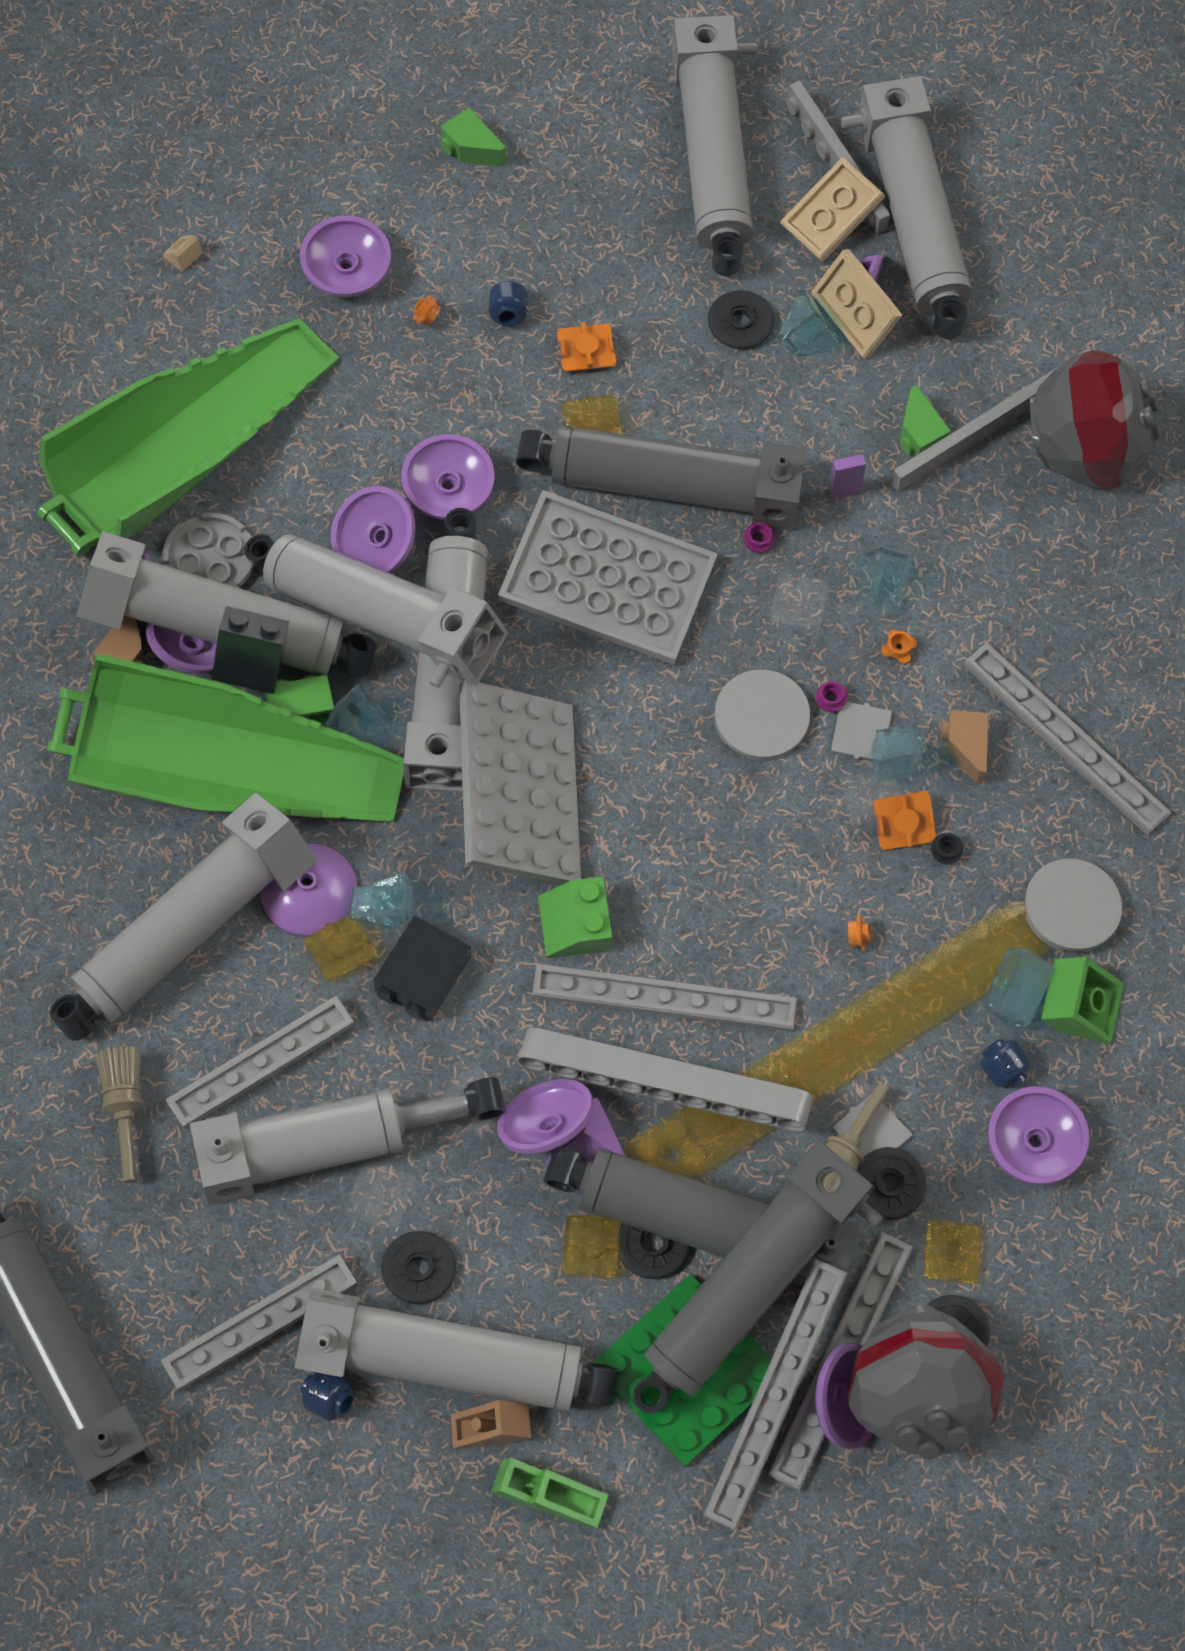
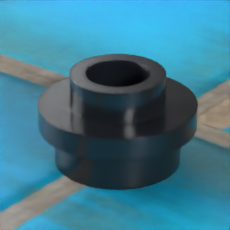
[931,833,963,865]

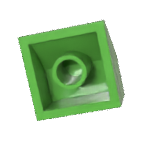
[538,877,612,958]
[1041,957,1124,1044]

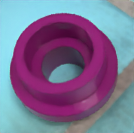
[743,522,775,553]
[816,681,848,712]

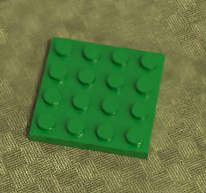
[593,1274,772,1468]

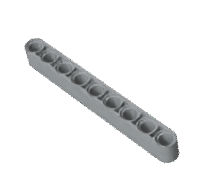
[517,1028,813,1132]

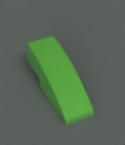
[491,1457,608,1529]

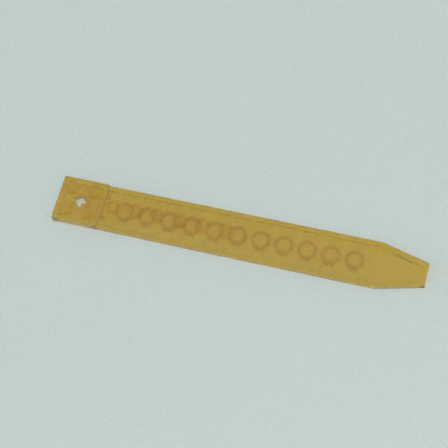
[624,899,1051,1180]

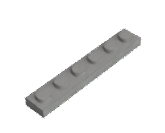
[786,80,890,235]
[166,996,355,1130]
[161,1254,358,1392]

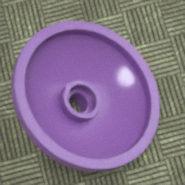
[300,216,391,297]
[401,434,495,520]
[331,486,415,574]
[146,623,217,674]
[260,844,357,937]
[497,1079,594,1154]
[988,1087,1089,1185]
[815,1343,873,1449]

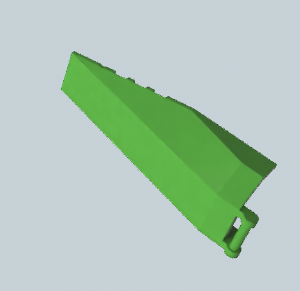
[37,318,339,557]
[46,654,404,822]

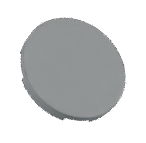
[162,512,255,589]
[714,670,810,761]
[1024,859,1122,952]

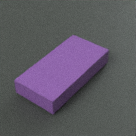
[828,455,866,499]

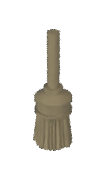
[96,1046,144,1183]
[823,1083,889,1192]

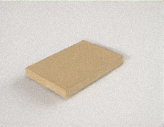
[780,157,885,262]
[811,249,903,359]

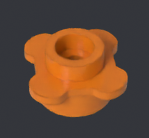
[413,295,441,326]
[881,630,917,664]
[848,915,872,952]

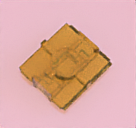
[561,394,622,434]
[303,913,377,982]
[562,1215,621,1279]
[924,1220,981,1284]

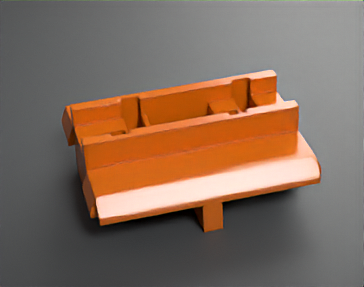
[557,322,617,372]
[873,791,936,850]

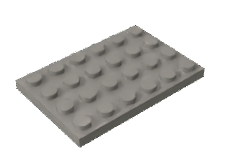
[497,490,718,665]
[459,679,581,885]

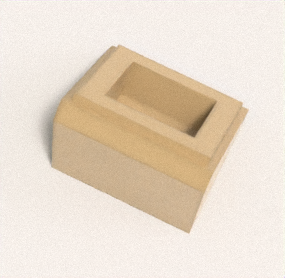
[163,235,203,272]

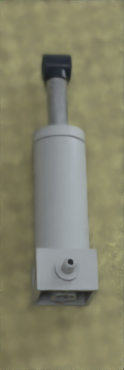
[190,1077,506,1206]

